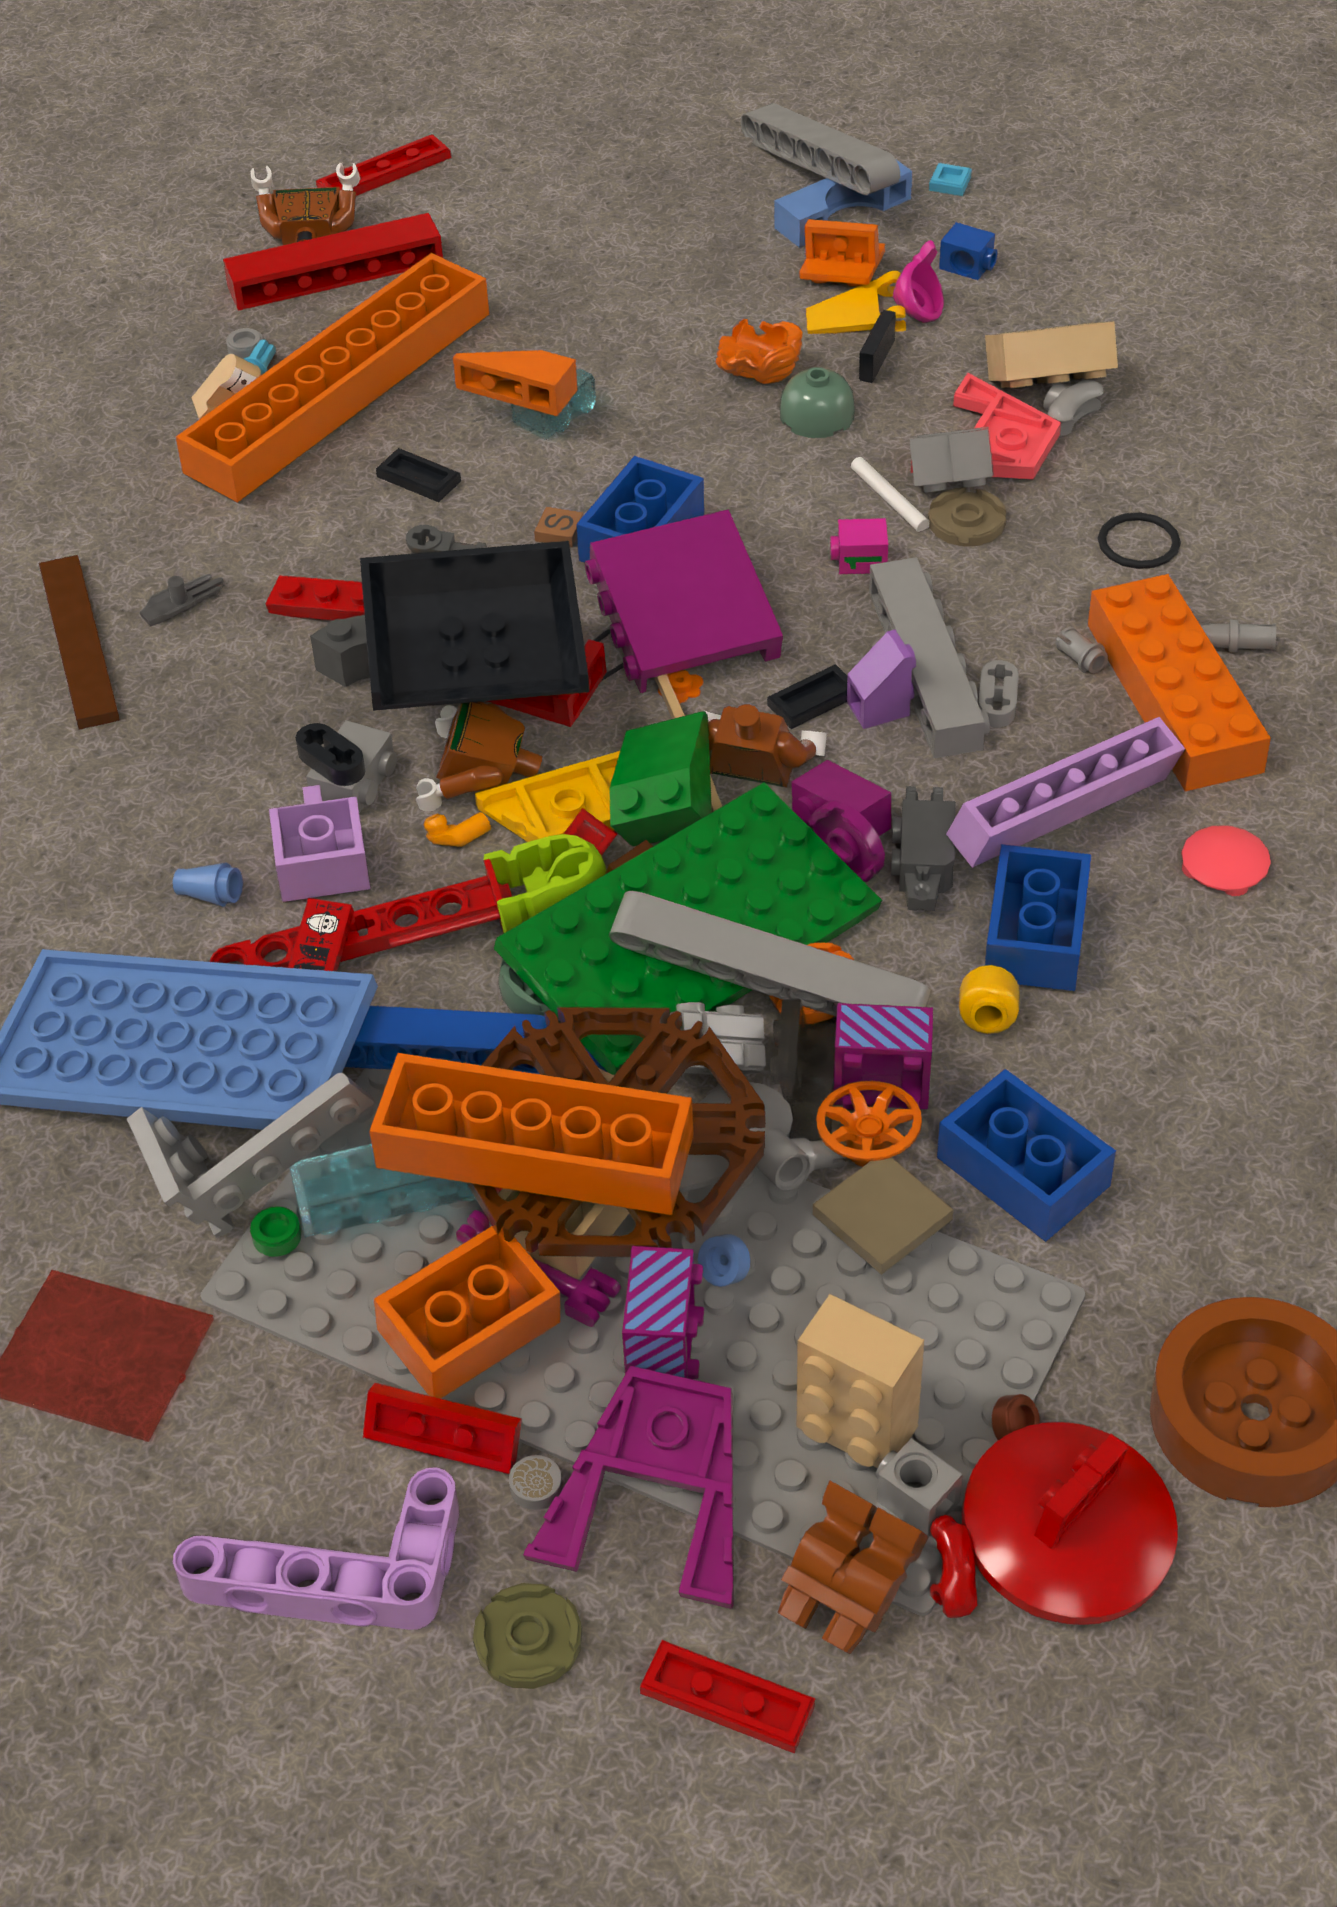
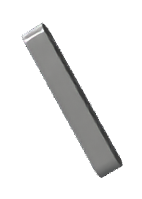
[740,103,900,195]
[609,891,931,1017]

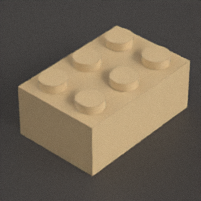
[985,321,1118,388]
[796,1294,924,1468]

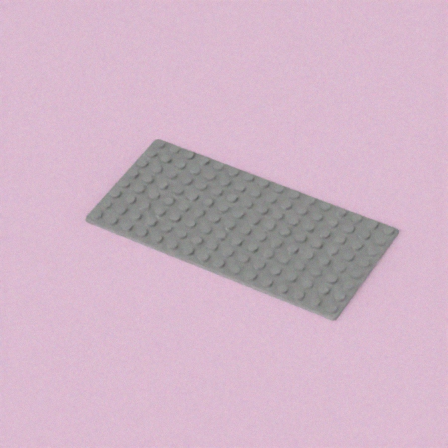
[200,1068,1085,1616]

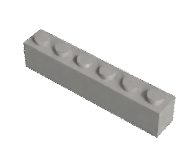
[869,557,990,759]

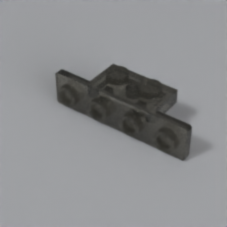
[770,999,837,1141]

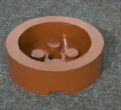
[1150,1297,1337,1507]

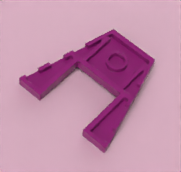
[523,1366,734,1609]

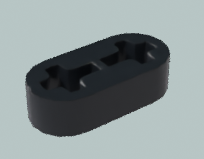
[295,723,366,786]

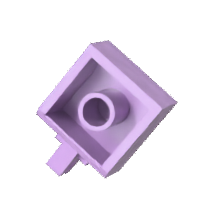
[269,785,370,902]

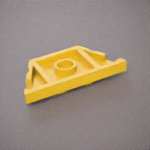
[475,751,620,842]

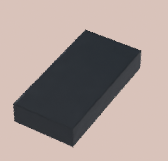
[859,310,896,383]
[376,448,461,503]
[767,664,848,729]

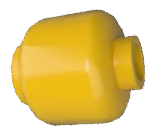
[959,965,1020,1034]

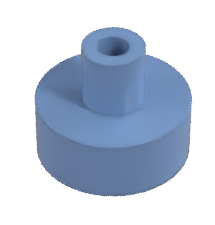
[698,1234,750,1287]

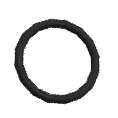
[1098,512,1181,569]

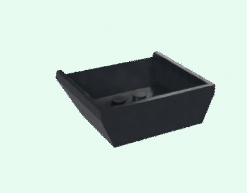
[360,541,589,711]

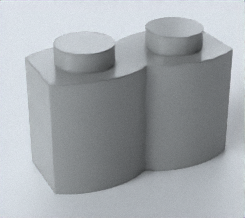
[909,427,994,492]

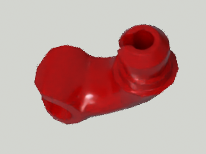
[930,1515,977,1618]

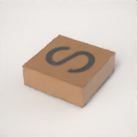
[534,507,583,547]

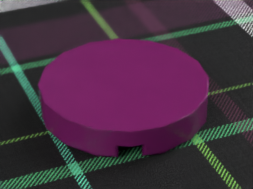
[809,800,885,882]

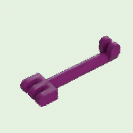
[456,1210,621,1327]

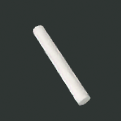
[851,457,929,532]

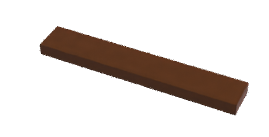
[39,555,120,730]

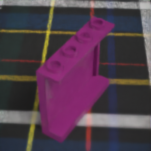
[585,509,783,693]

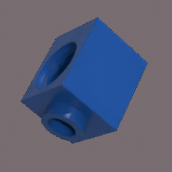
[939,222,998,280]

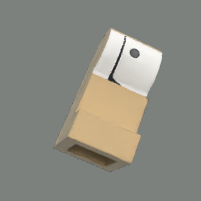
[191,354,261,420]

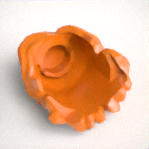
[716,319,803,384]

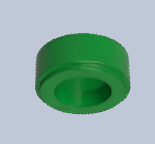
[250,1206,302,1257]

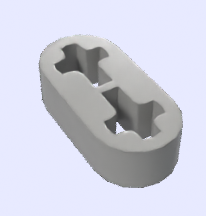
[978,660,1019,728]

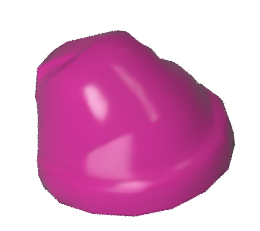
[893,240,944,323]

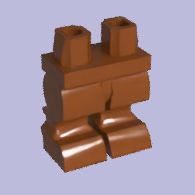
[778,1480,929,1654]

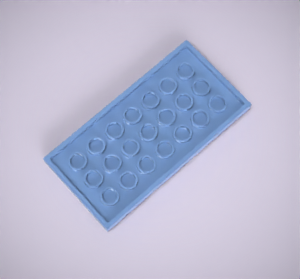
[0,949,378,1130]

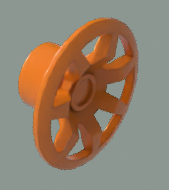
[816,1080,922,1167]

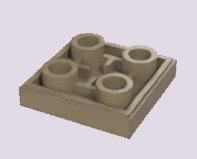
[813,1157,953,1275]

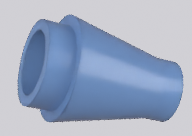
[173,863,243,907]

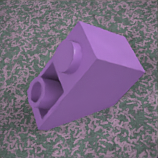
[847,630,916,729]

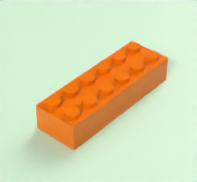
[1088,574,1271,791]
[369,1053,694,1215]

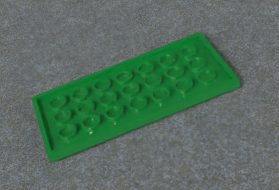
[494,782,882,1075]

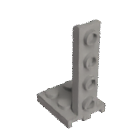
[127,1073,375,1238]

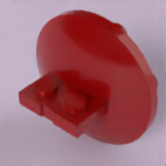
[961,1422,1178,1625]

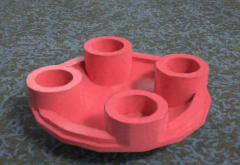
[1181,826,1271,896]

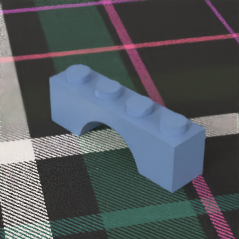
[774,160,912,248]

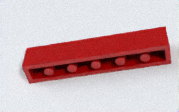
[223,213,443,311]

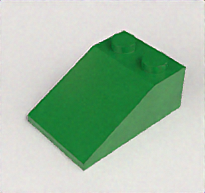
[610,711,712,846]

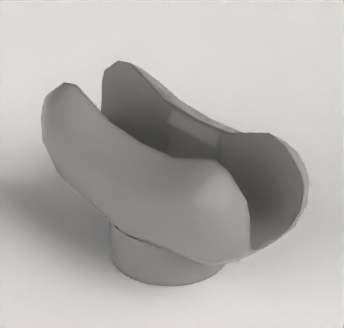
[1043,379,1103,437]

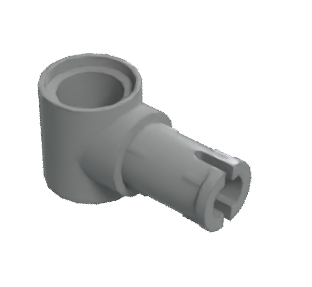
[756,1128,846,1191]

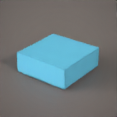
[929,163,972,196]

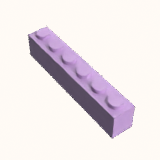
[946,717,1185,868]

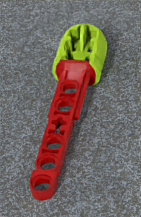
[210,834,607,968]

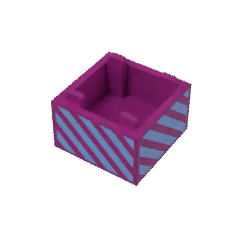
[833,1003,933,1110]
[622,1246,704,1379]

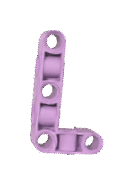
[173,1468,459,1630]

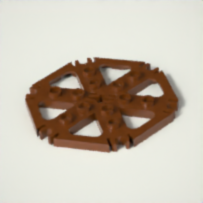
[466,1007,766,1257]

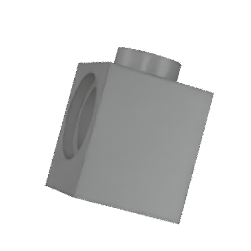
[876,1438,963,1537]

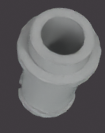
[1055,626,1108,674]

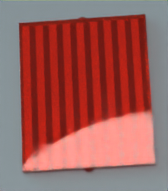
[0,1270,214,1442]

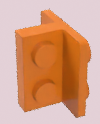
[799,219,885,286]

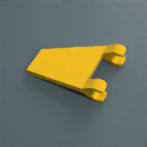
[806,271,906,334]

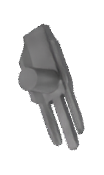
[140,574,223,626]

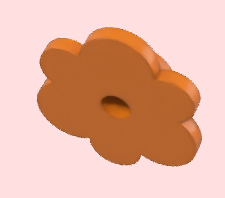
[658,670,704,703]

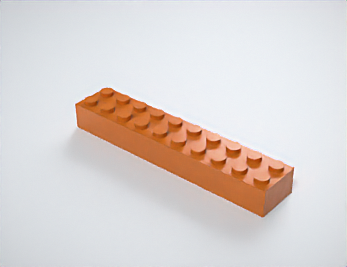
[176,253,489,503]

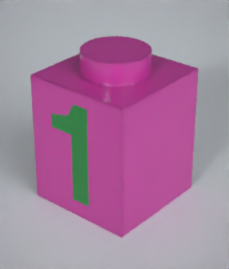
[830,518,888,574]

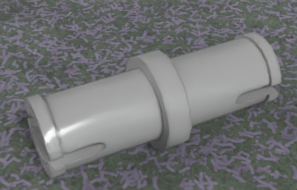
[1199,619,1276,653]

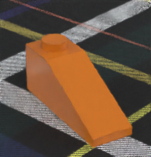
[453,350,578,416]

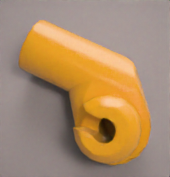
[424,812,491,847]

